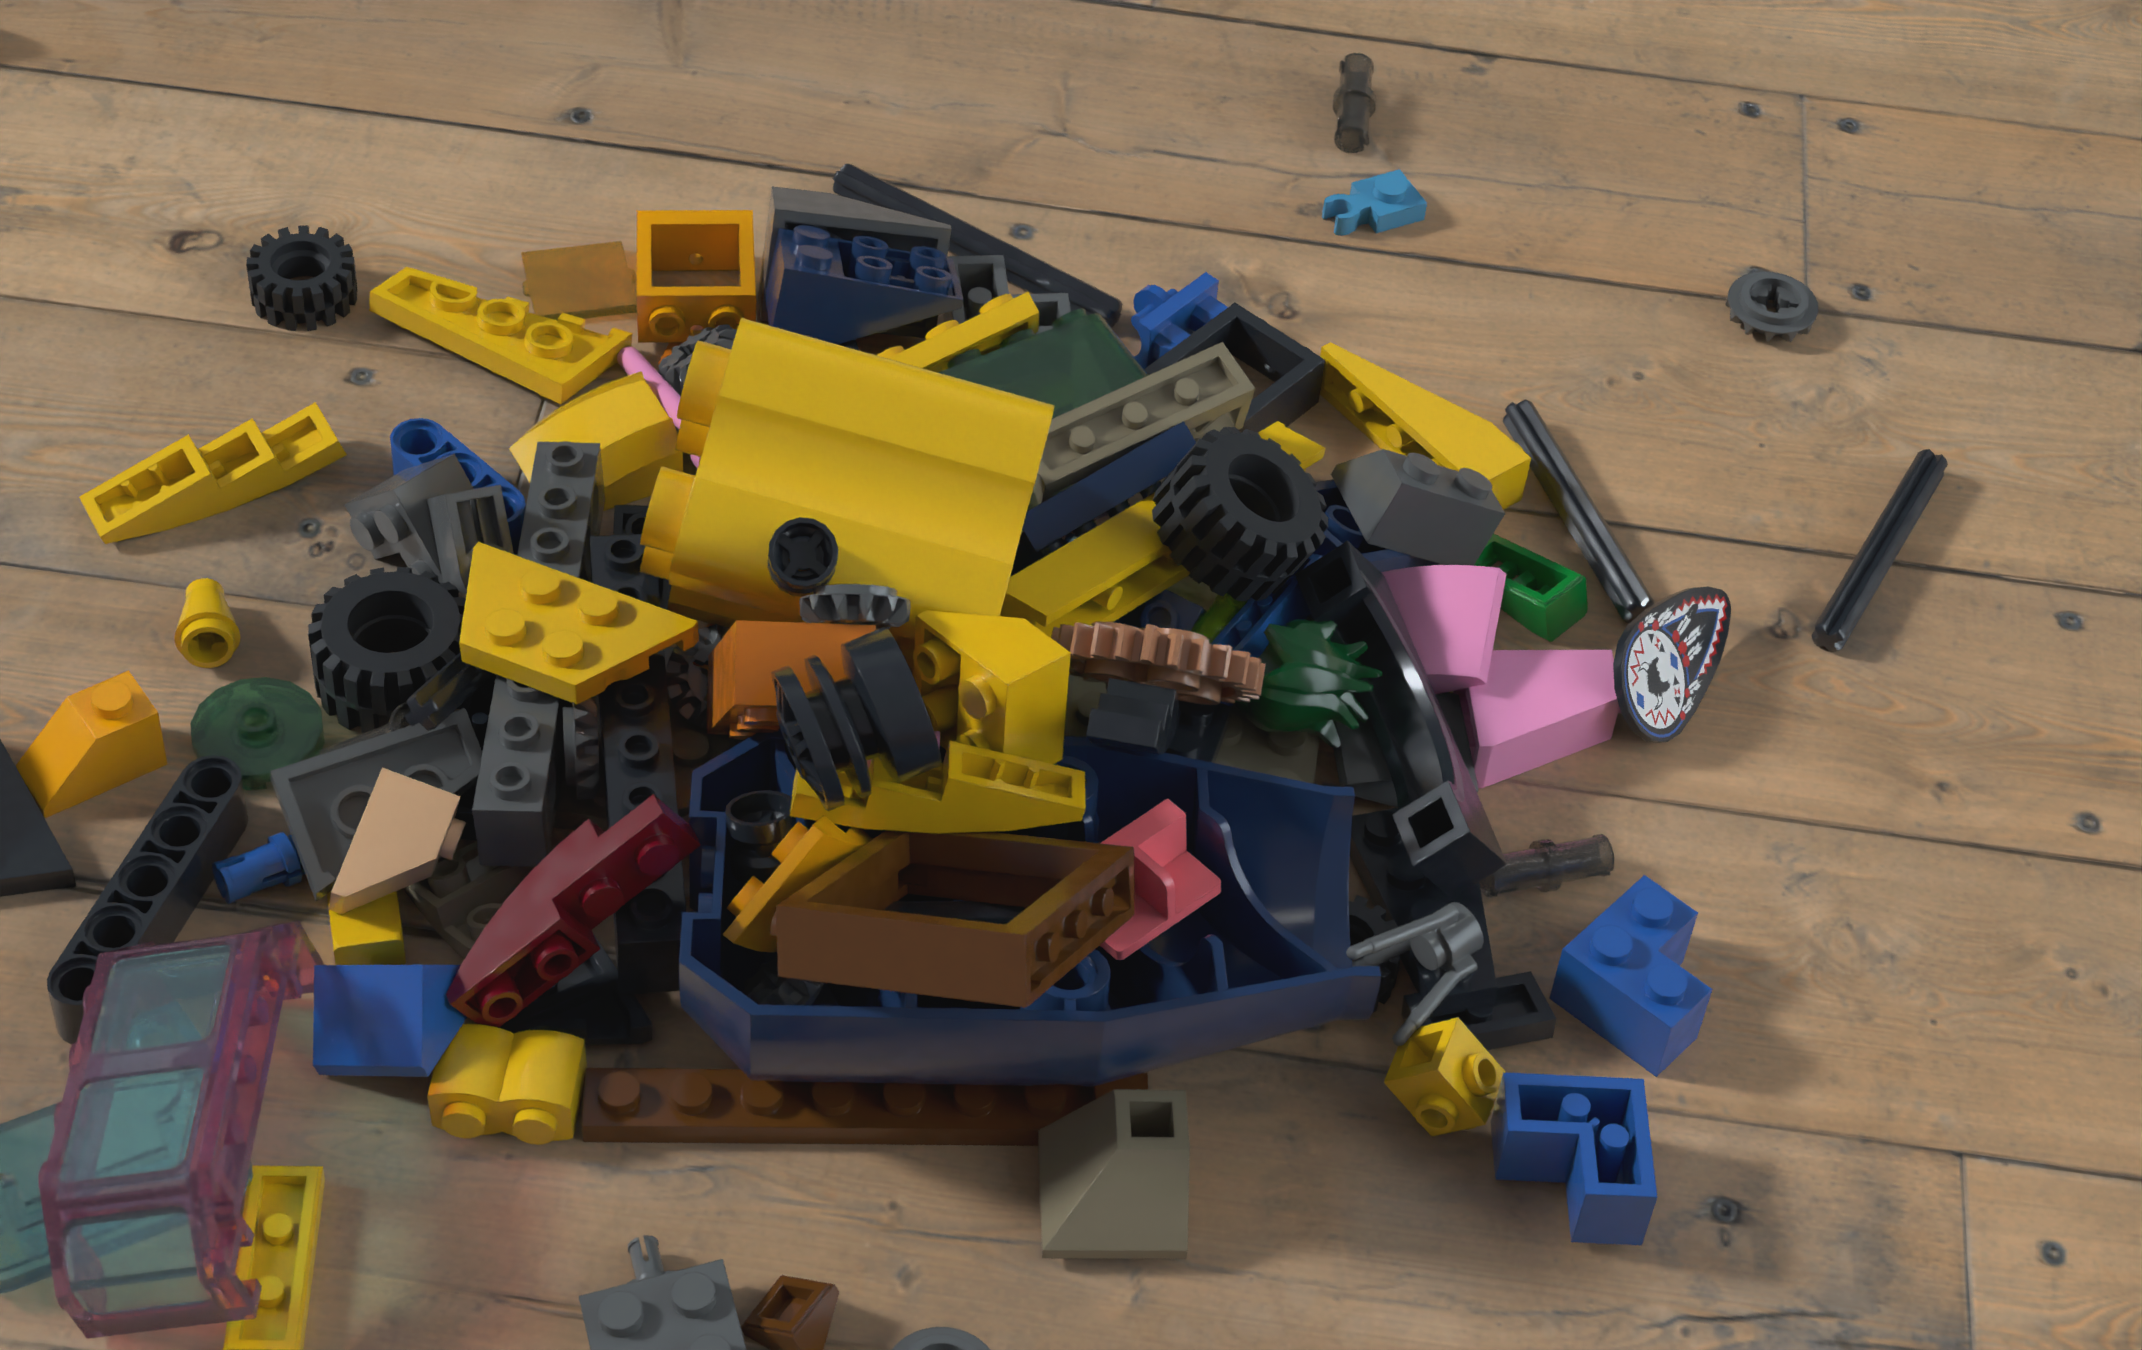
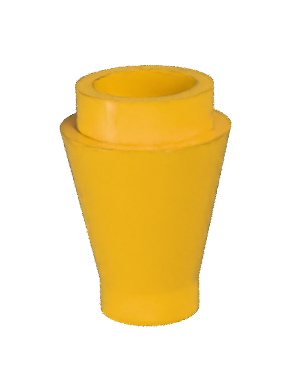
[174,578,241,668]

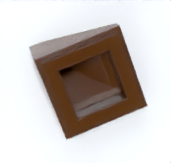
[741,1275,839,1350]

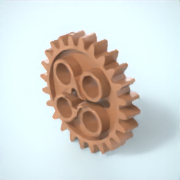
[1051,621,1266,705]

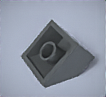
[1331,449,1505,566]

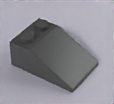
[758,186,951,339]

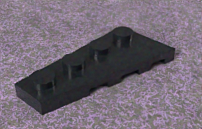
[1350,808,1497,1018]

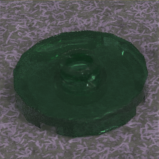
[190,677,325,791]

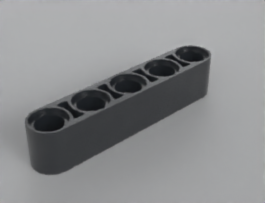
[47,755,249,1047]

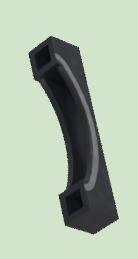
[1295,541,1507,899]

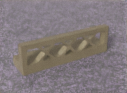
[1027,342,1256,511]

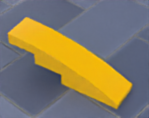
[79,402,347,544]
[790,741,1085,834]

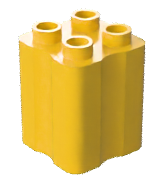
[640,318,1054,675]

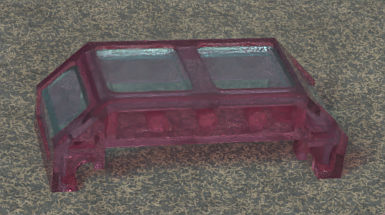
[38,921,325,1339]

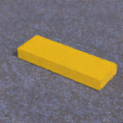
[223,1165,325,1350]

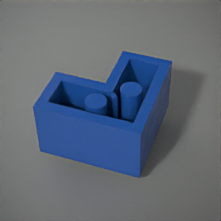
[1549,875,1713,1077]
[1491,1072,1657,1245]

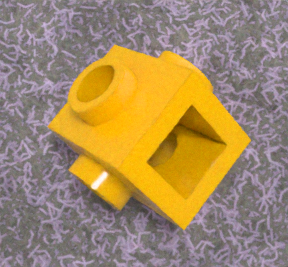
[1384,1017,1506,1136]

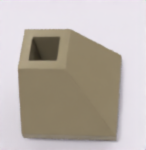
[1038,1089,1190,1259]

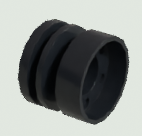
[771,627,941,811]

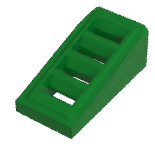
[1474,533,1588,642]

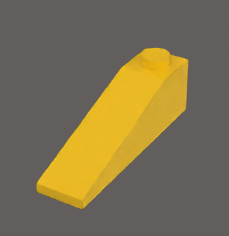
[1320,342,1531,510]

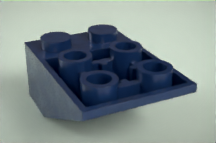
[765,225,964,344]

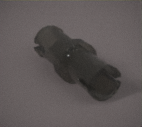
[1333,53,1376,153]
[1479,834,1614,898]

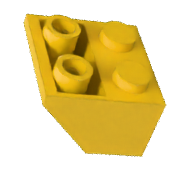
[913,610,1071,764]

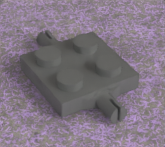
[578,1235,746,1350]

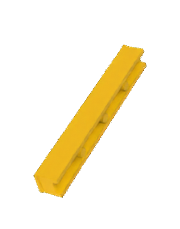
[1000,421,1326,638]

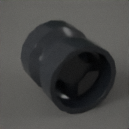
[767,517,838,597]
[726,790,797,884]

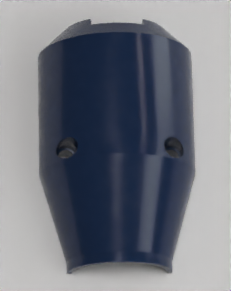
[679,729,1381,1087]

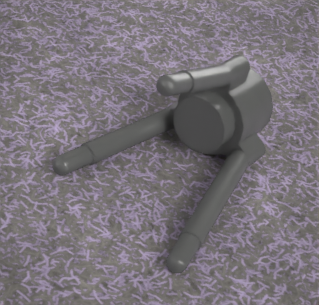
[1346,902,1484,1046]

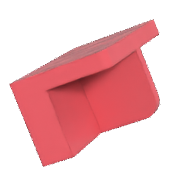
[1099,798,1221,960]

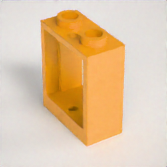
[637,210,756,343]

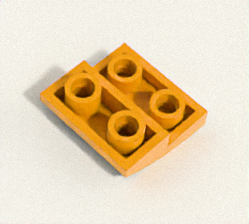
[723,815,873,953]

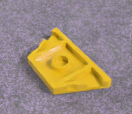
[459,542,699,704]

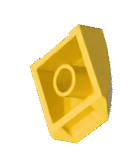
[509,371,683,511]

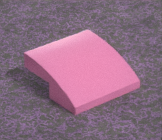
[1381,565,1507,694]

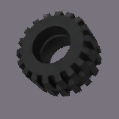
[1152,427,1328,602]
[308,567,466,737]

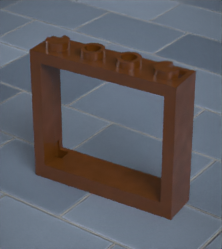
[770,830,1135,1008]

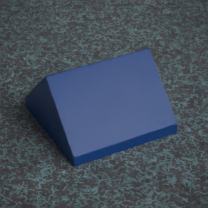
[313,965,467,1077]

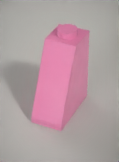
[1453,650,1621,788]

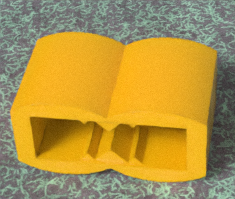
[427,1024,587,1145]

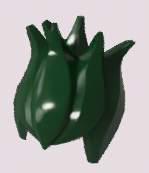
[1233,619,1382,749]

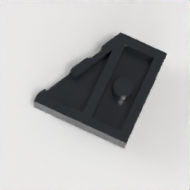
[499,933,653,1045]

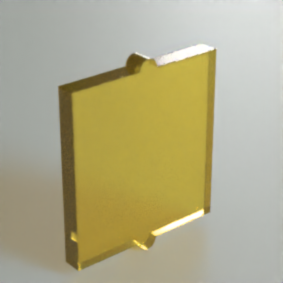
[521,241,637,321]

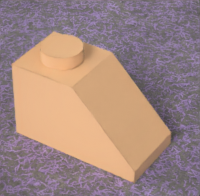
[328,767,466,914]

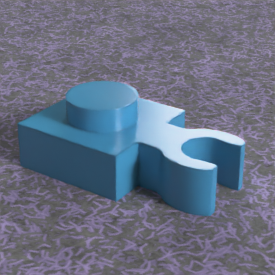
[1322,169,1427,236]

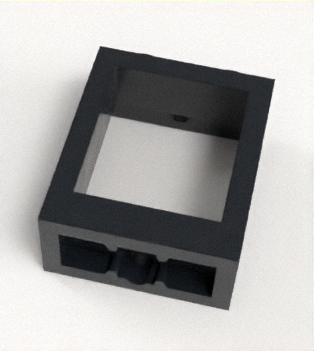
[1143,303,1325,433]

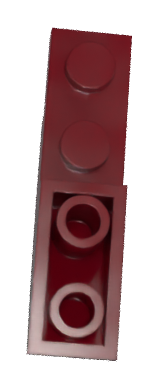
[446,794,701,1028]

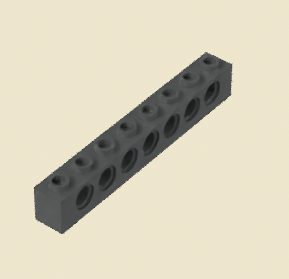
[472,441,605,867]

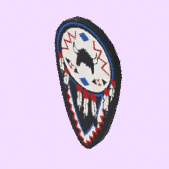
[1613,586,1731,743]

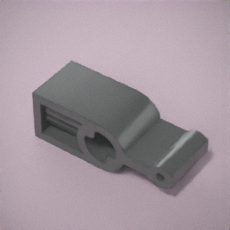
[427,485,514,598]

